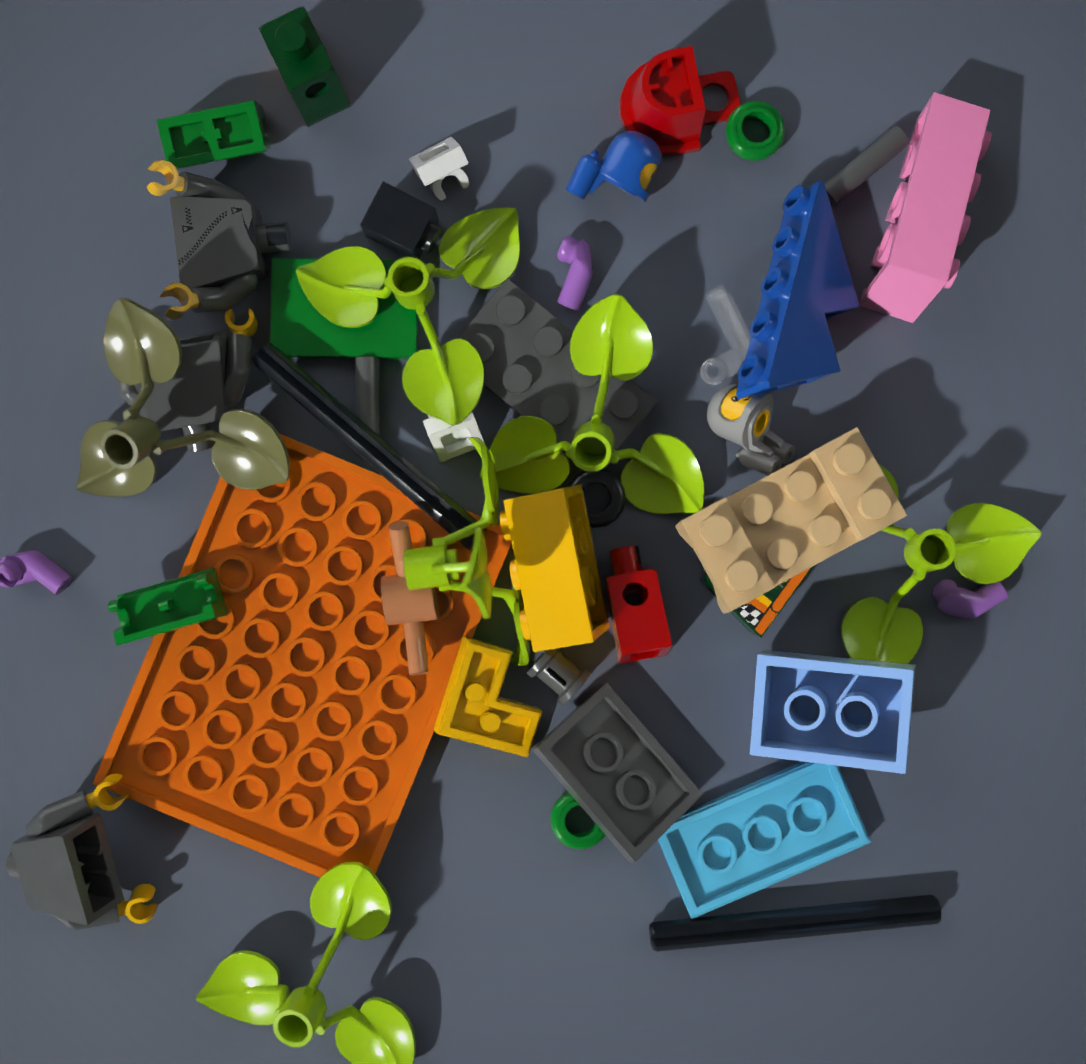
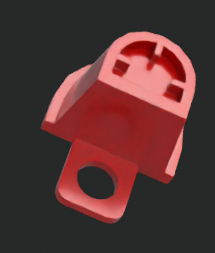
[620,45,740,156]

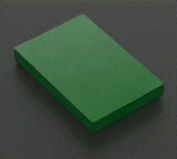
[270,258,418,360]

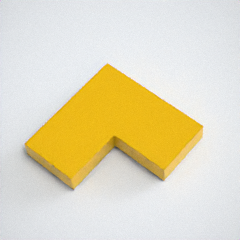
[433,636,543,758]

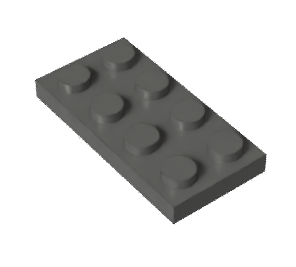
[457,278,657,471]

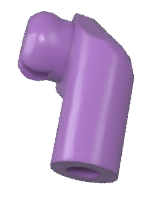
[557,236,593,310]
[0,550,73,595]
[932,579,1008,620]

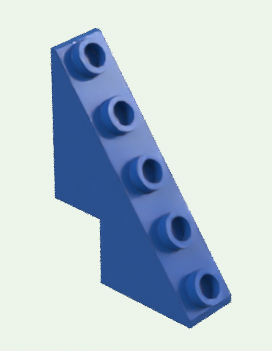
[736,180,859,400]

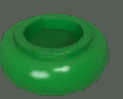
[725,100,786,161]
[550,792,606,849]

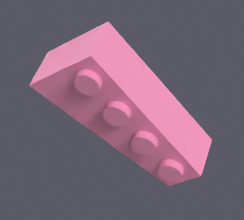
[859,92,992,323]

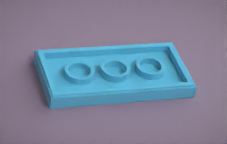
[658,761,871,919]

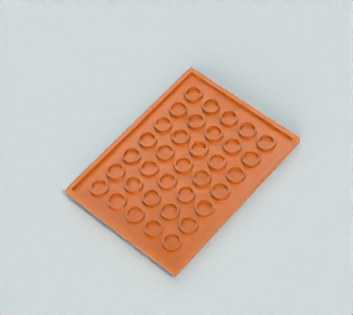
[92,434,512,877]

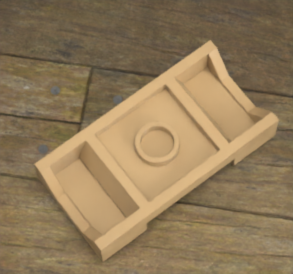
[675,427,907,614]

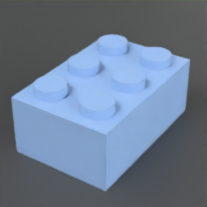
[750,650,916,774]

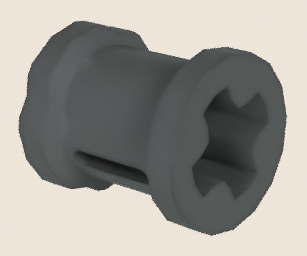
[526,648,591,705]

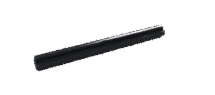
[252,342,487,550]
[649,895,941,952]

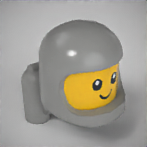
[707,384,795,475]

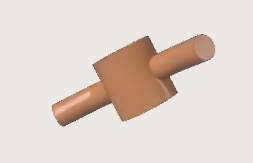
[381,521,438,675]

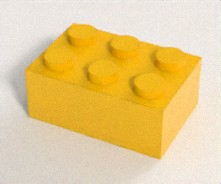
[500,485,610,652]

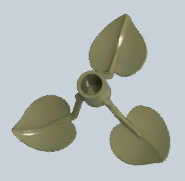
[76,298,290,497]

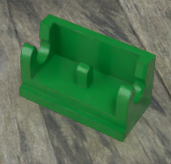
[156,100,270,169]
[108,568,228,646]

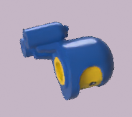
[565,131,662,202]

